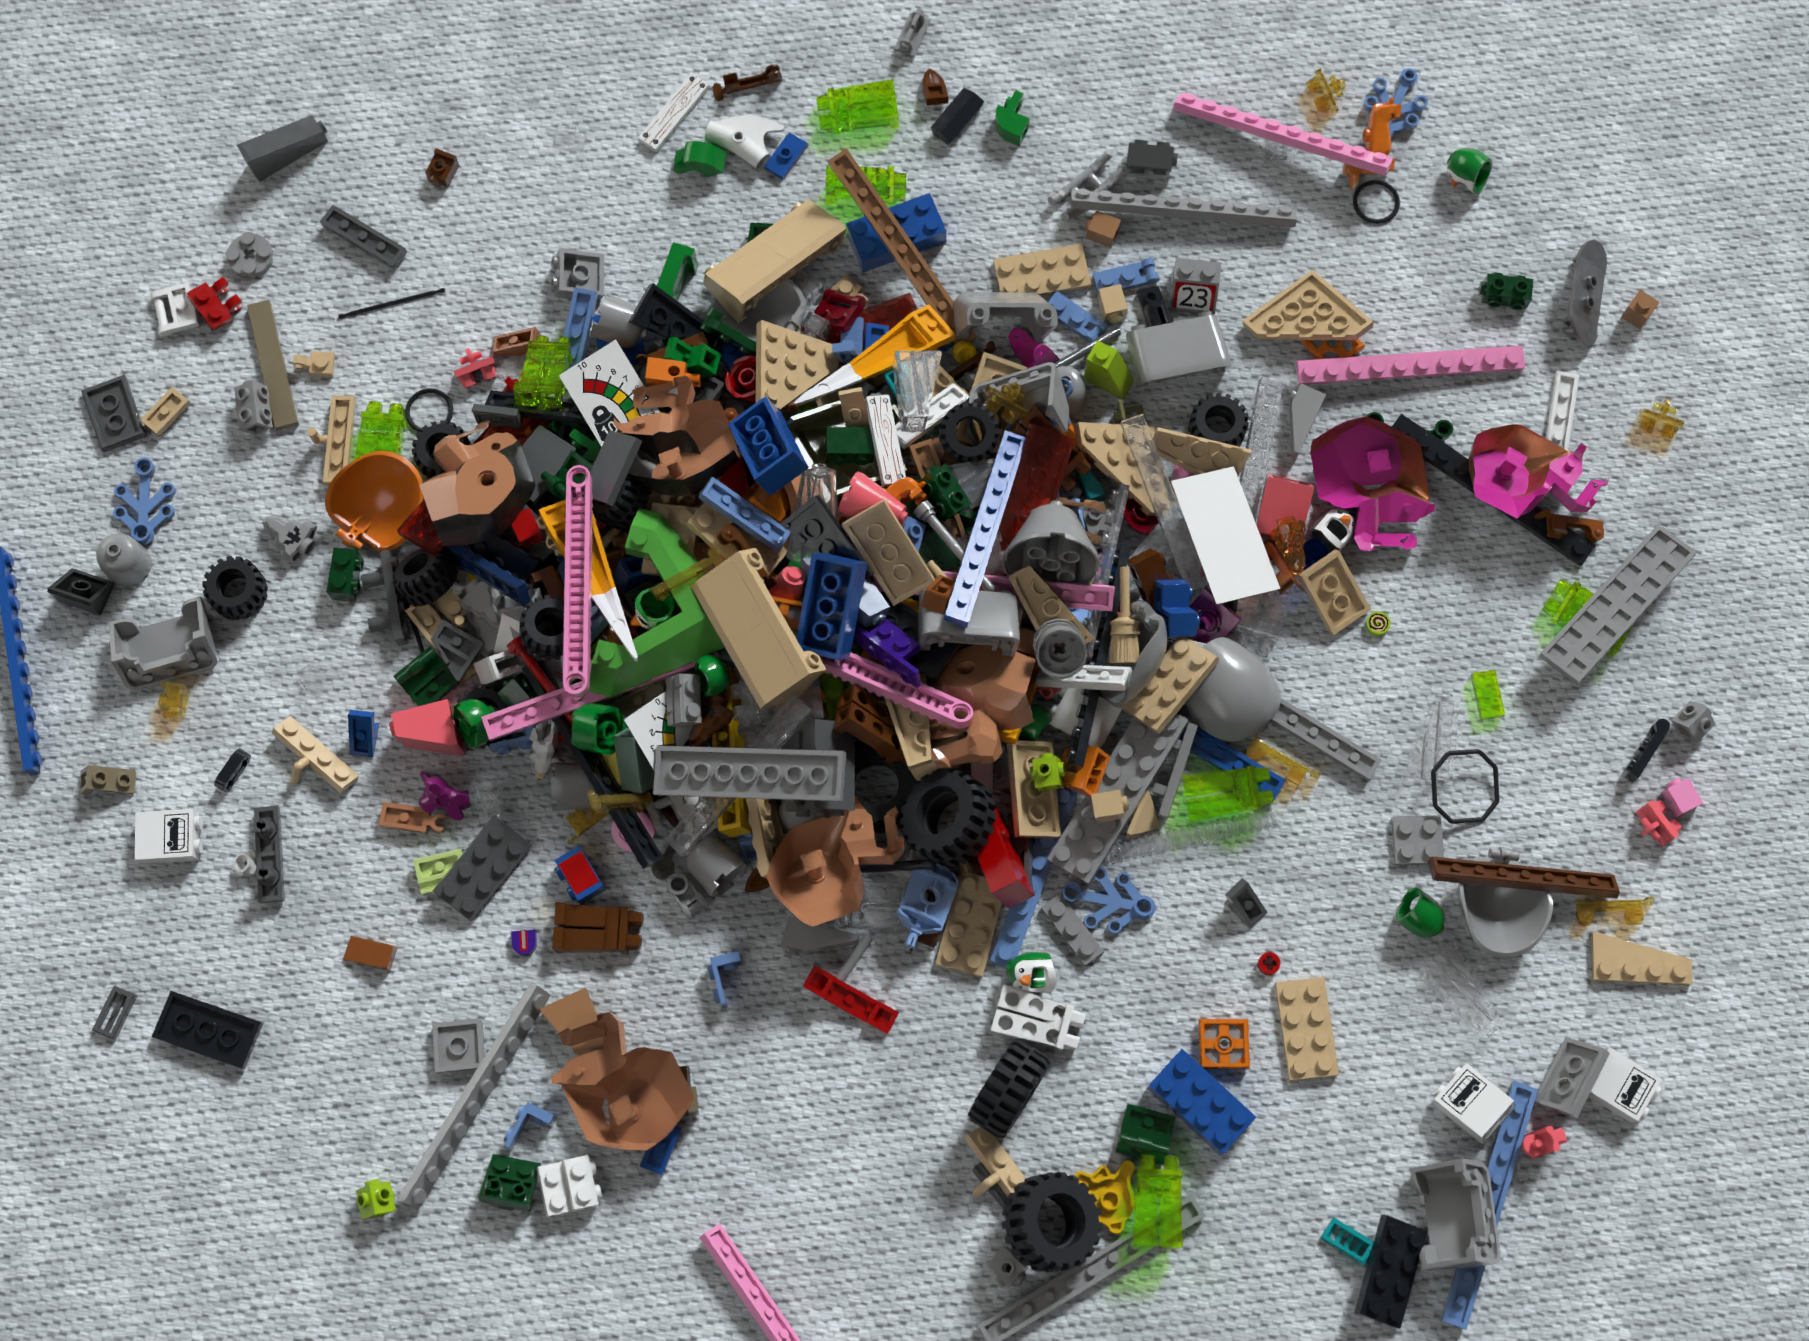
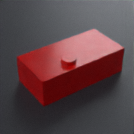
[977,809,1035,908]

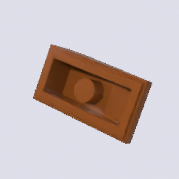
[492,327,542,356]
[921,575,956,614]
[343,936,398,971]

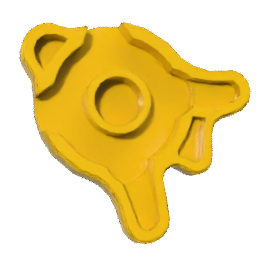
[1074,1160,1135,1234]

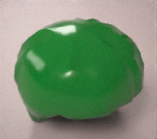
[694,655,730,697]
[1018,704,1052,741]

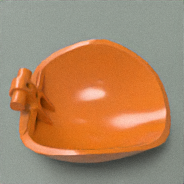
[325,451,423,551]

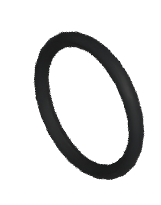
[1353,180,1400,224]
[405,388,453,433]

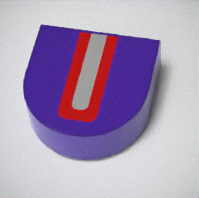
[511,929,537,956]

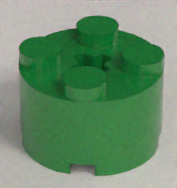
[571,703,627,755]

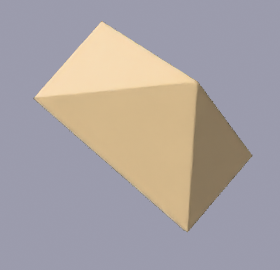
[1125,791,1160,840]

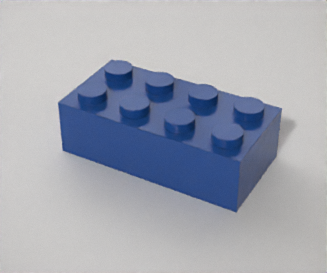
[846,193,947,273]
[728,396,809,496]
[796,552,868,660]
[1147,1049,1257,1156]

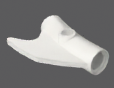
[705,114,784,170]

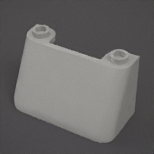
[954,292,1058,340]
[1126,311,1231,388]
[918,587,1020,657]
[109,596,217,690]
[1410,1158,1501,1271]

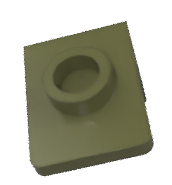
[1113,399,1146,426]

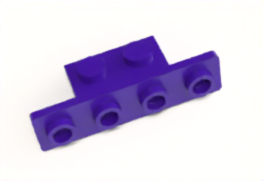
[853,619,921,688]

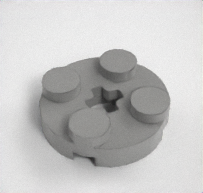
[226,232,273,278]

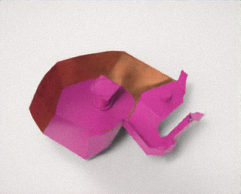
[1310,416,1435,551]
[1468,424,1610,519]

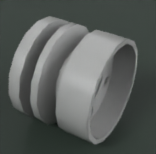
[1032,618,1087,679]

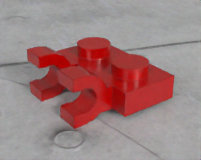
[186,277,242,332]

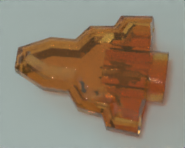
[1270,516,1306,575]

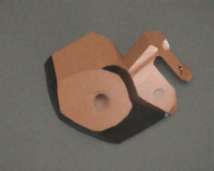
[613,376,740,496]
[420,420,536,546]

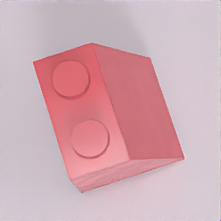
[1256,473,1315,545]
[389,699,466,756]

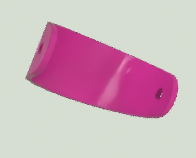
[1008,327,1060,369]

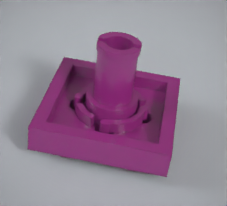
[1189,588,1242,644]

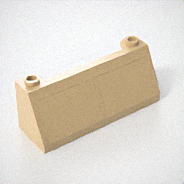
[703,199,847,323]
[691,548,827,709]

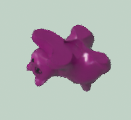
[419,771,471,821]

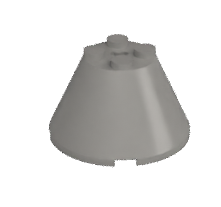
[1003,501,1100,584]

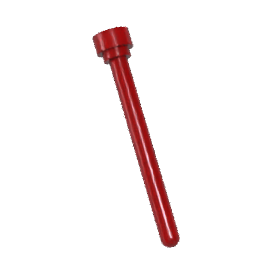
[507,636,573,725]

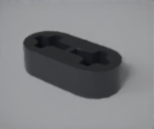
[214,748,251,792]

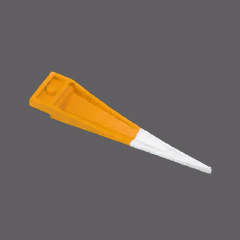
[788,304,955,406]
[539,500,638,662]

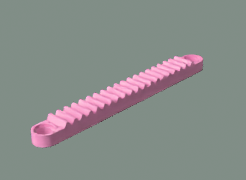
[563,465,593,698]
[819,652,973,729]

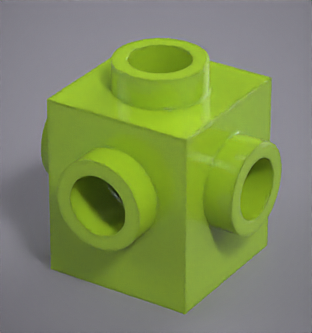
[1030,753,1066,791]
[356,1179,396,1220]

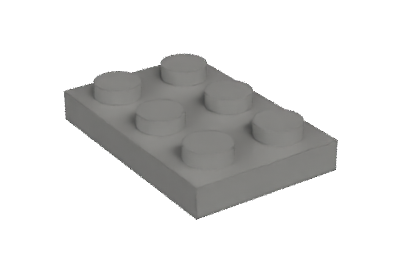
[1534,1037,1610,1119]

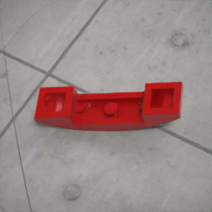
[802,965,899,1034]

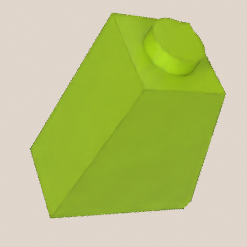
[1084,340,1134,400]

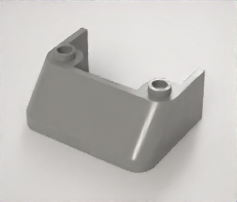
[965,362,1069,446]

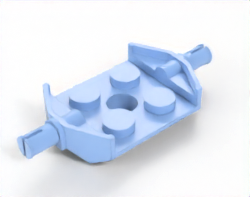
[895,864,959,949]

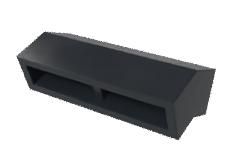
[930,88,985,145]

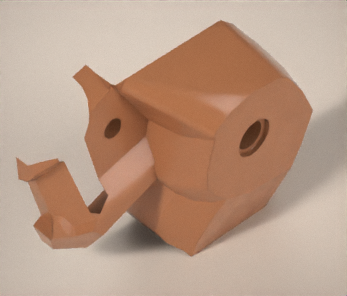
[929,644,1039,768]
[766,796,904,926]
[551,1012,694,1150]

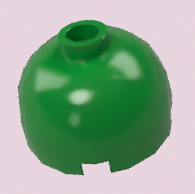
[451,699,495,748]

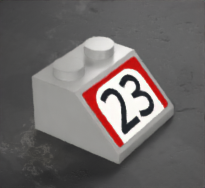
[1169,258,1221,315]

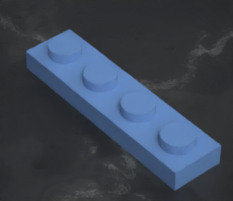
[555,287,598,378]
[698,477,791,553]

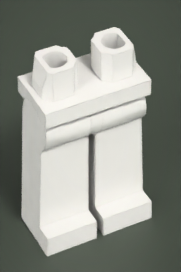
[990,984,1086,1052]

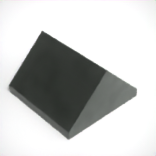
[47,568,115,616]

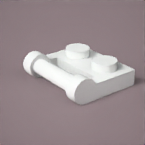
[150,282,200,337]

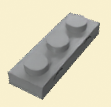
[1041,893,1104,967]

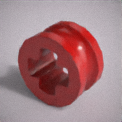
[1257,952,1281,975]

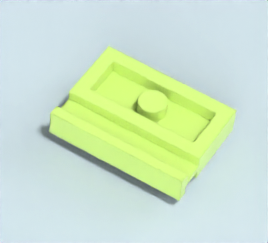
[413,848,462,894]

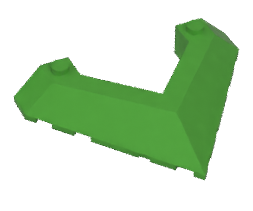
[588,508,725,697]

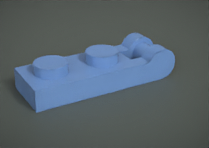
[1092,258,1160,294]
[1048,291,1108,343]

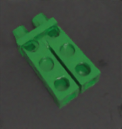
[657,242,699,301]

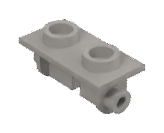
[894,9,931,57]

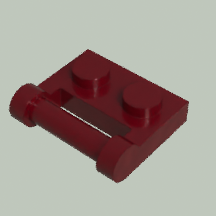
[809,289,866,333]

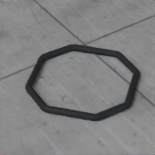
[1431,749,1500,824]

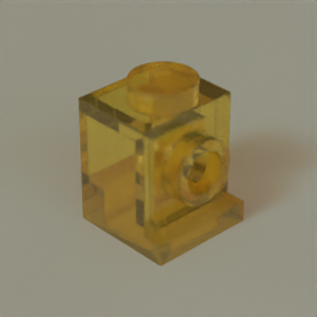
[159,682,191,720]

